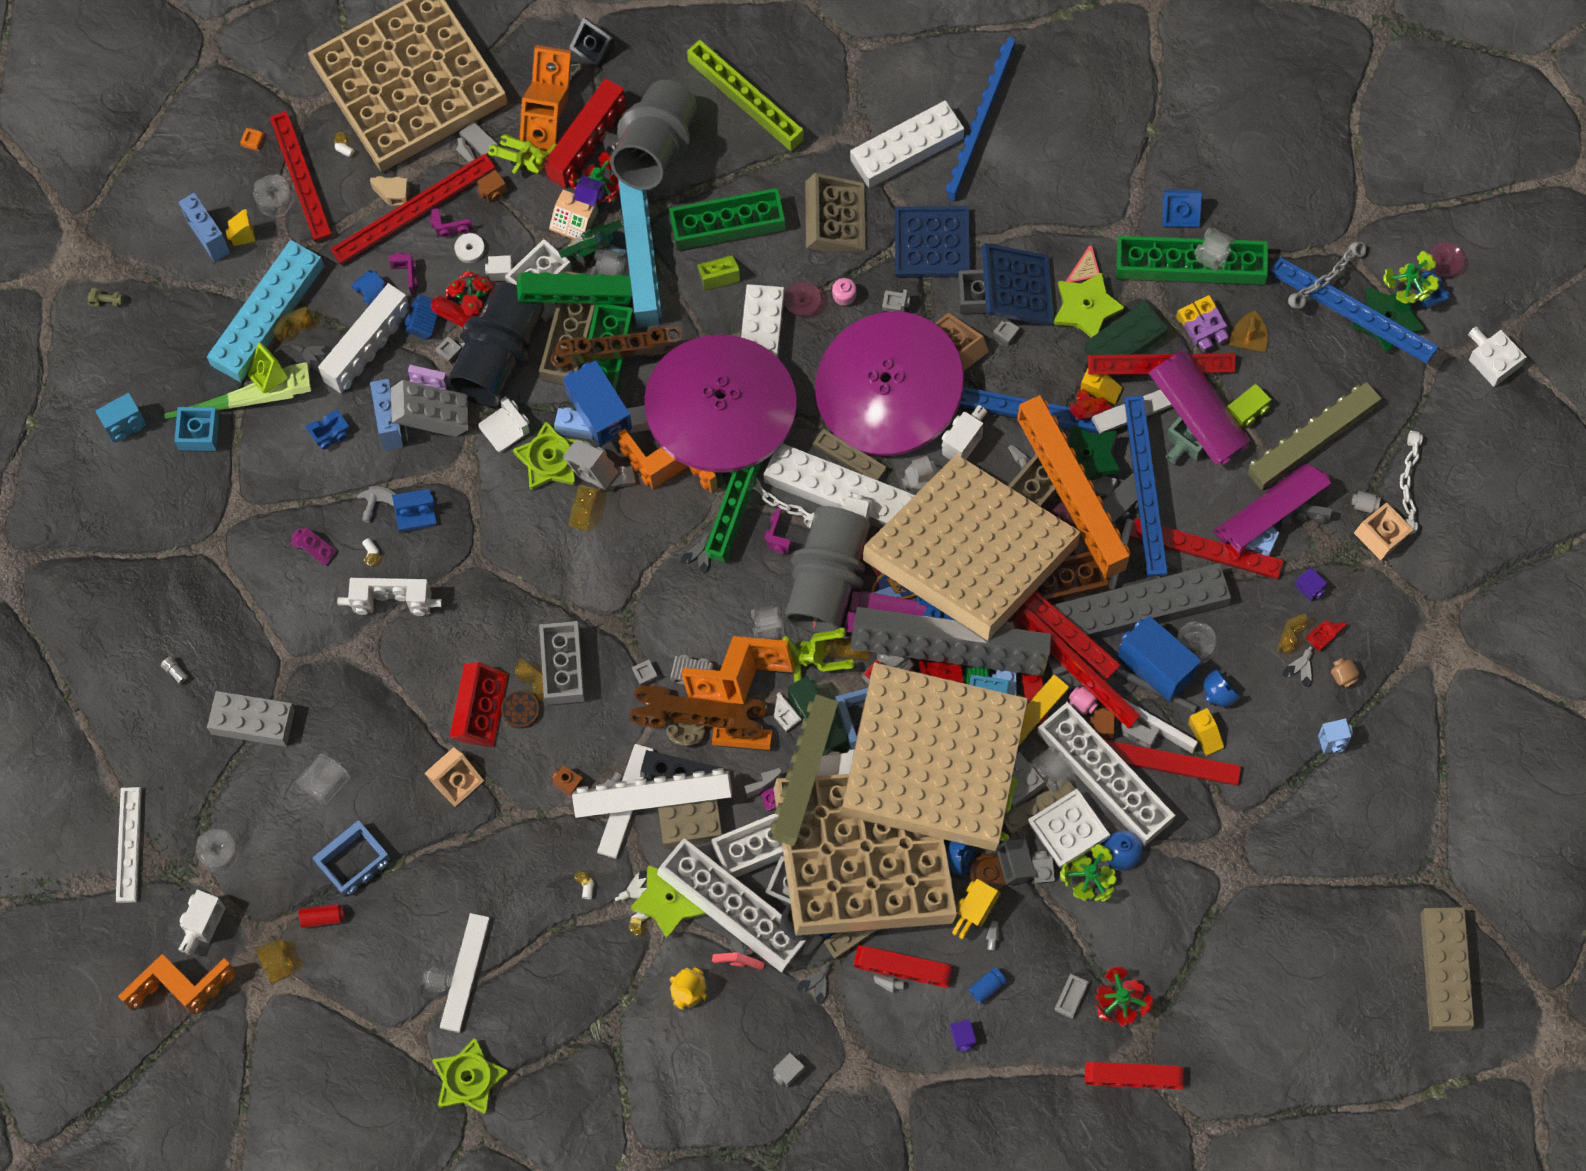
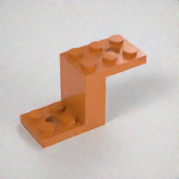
[520,45,572,152]
[618,429,718,494]
[681,636,795,704]
[118,954,237,1015]

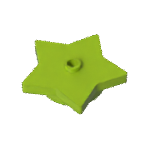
[1054,273,1124,340]
[513,422,583,490]
[631,866,706,938]
[433,1039,508,1114]

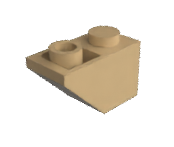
[370,176,409,206]

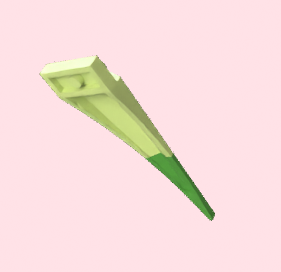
[164,362,311,419]

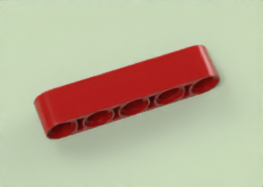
[853,946,953,988]
[1085,1062,1184,1090]

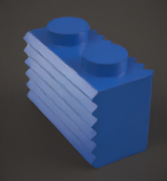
[405,294,437,339]

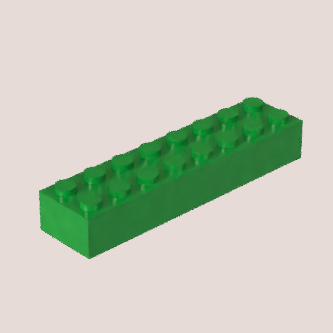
[1116,236,1268,285]

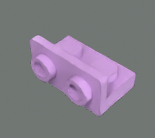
[408,365,448,390]

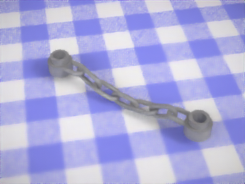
[1288,242,1366,308]

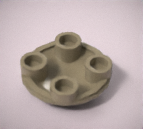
[666,722,705,746]

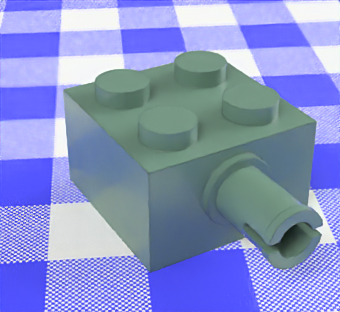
[1166,416,1205,464]

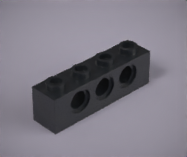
[640,750,720,781]

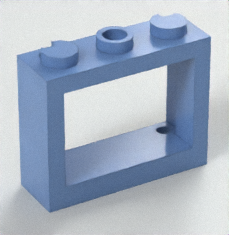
[179,193,230,262]
[370,379,403,451]
[835,688,868,750]
[312,820,391,897]

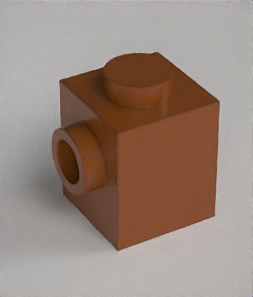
[477,170,507,203]
[1090,708,1114,739]
[552,765,584,799]

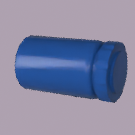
[968,967,1007,1004]

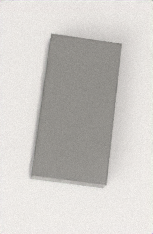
[459,121,498,156]
[1054,974,1089,1019]

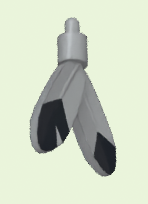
[1282,646,1312,688]

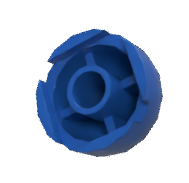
[1204,668,1241,707]
[1104,830,1143,871]
[945,841,975,877]

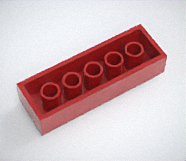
[544,78,627,189]

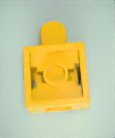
[952,879,1001,940]

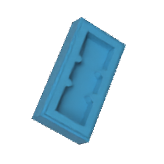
[969,674,1010,694]

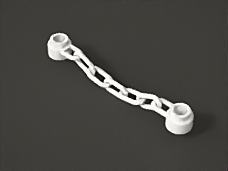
[1400,431,1423,535]
[730,472,814,528]

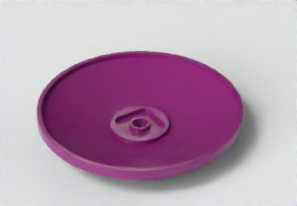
[815,312,964,456]
[645,335,796,472]

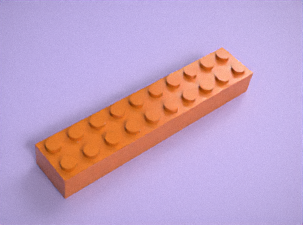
[1017,395,1130,579]

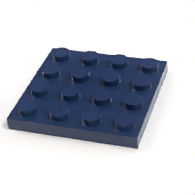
[895,206,970,277]
[982,243,1054,326]

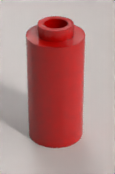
[430,295,473,328]
[299,903,345,928]

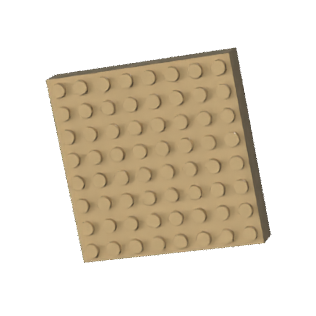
[308,0,508,173]
[863,454,1081,641]
[840,663,1027,851]
[773,774,957,936]

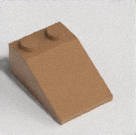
[935,313,988,371]

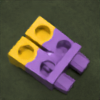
[1176,295,1229,352]

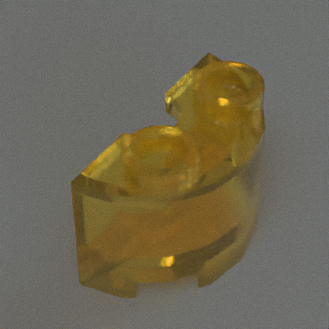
[256,939,294,985]

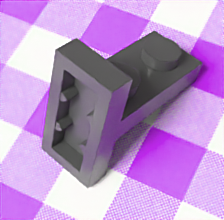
[1281,504,1332,530]

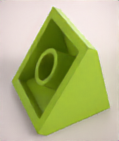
[697,255,740,291]
[247,342,288,393]

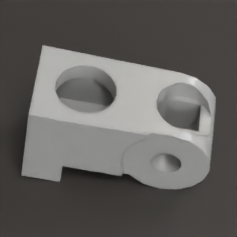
[1121,721,1160,749]

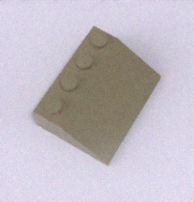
[805,173,866,252]

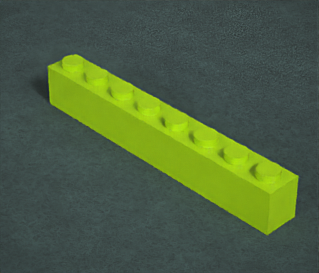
[687,40,804,151]

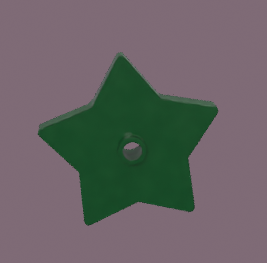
[558,220,623,259]
[1352,287,1424,353]
[1068,426,1120,481]

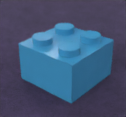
[95,393,146,443]
[174,407,219,451]

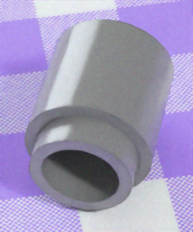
[1351,491,1381,513]

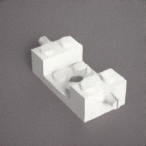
[337,578,442,616]

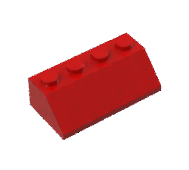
[449,662,508,747]

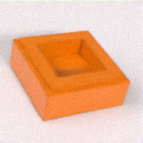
[240,127,264,151]

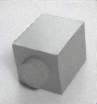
[773,1053,805,1087]

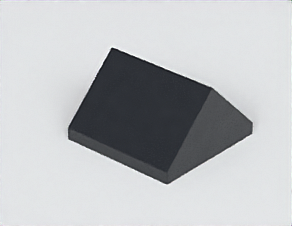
[569,17,615,68]

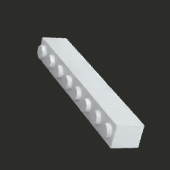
[572,768,733,818]

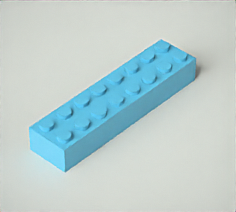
[618,179,662,328]
[207,240,324,383]

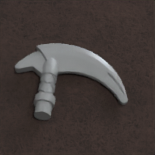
[357,486,396,523]

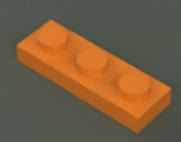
[712,727,772,750]

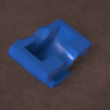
[351,269,385,306]
[1413,270,1450,308]
[305,410,349,450]

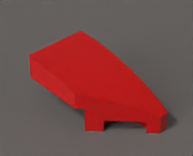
[1306,621,1347,652]

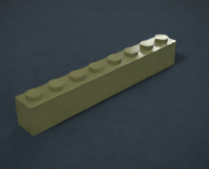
[1247,382,1381,491]
[770,695,838,846]

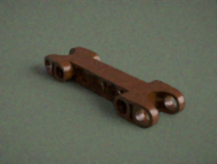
[551,326,682,368]
[629,686,767,739]

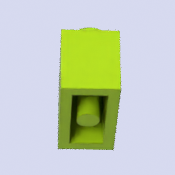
[1227,384,1271,428]

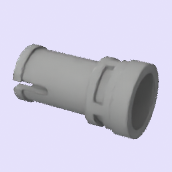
[161,656,188,685]

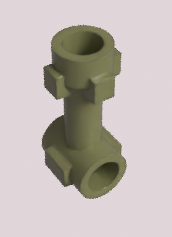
[87,288,124,306]

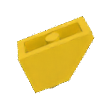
[226,209,256,246]
[1080,368,1122,405]
[1188,708,1224,757]

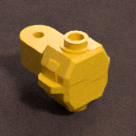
[670,967,707,1010]

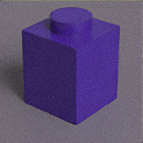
[574,175,604,206]
[1295,567,1327,602]
[950,1019,976,1053]

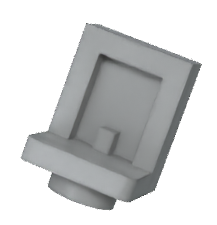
[882,289,910,312]
[1031,851,1054,883]

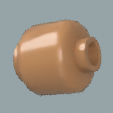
[1331,657,1360,687]

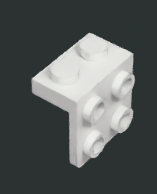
[479,396,530,452]

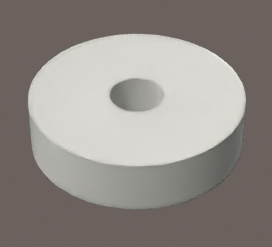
[455,233,485,263]

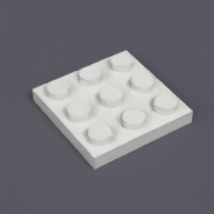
[1028,789,1110,869]

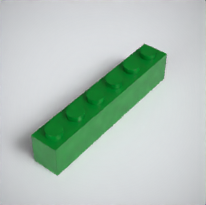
[516,272,632,305]
[704,461,763,563]

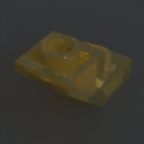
[273,307,311,343]
[568,485,598,531]
[1276,613,1308,654]
[824,638,868,661]
[515,658,544,700]

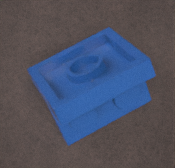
[1162,190,1202,227]
[392,489,436,532]

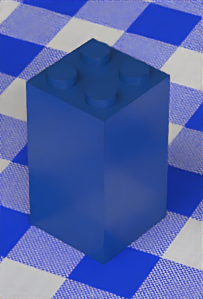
[563,360,633,447]
[1117,616,1201,702]

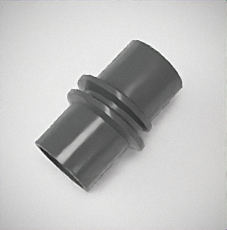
[610,80,697,189]
[784,506,870,633]

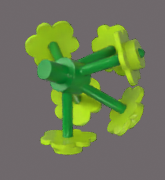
[1383,251,1439,304]
[1060,844,1117,901]

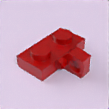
[1069,389,1112,420]

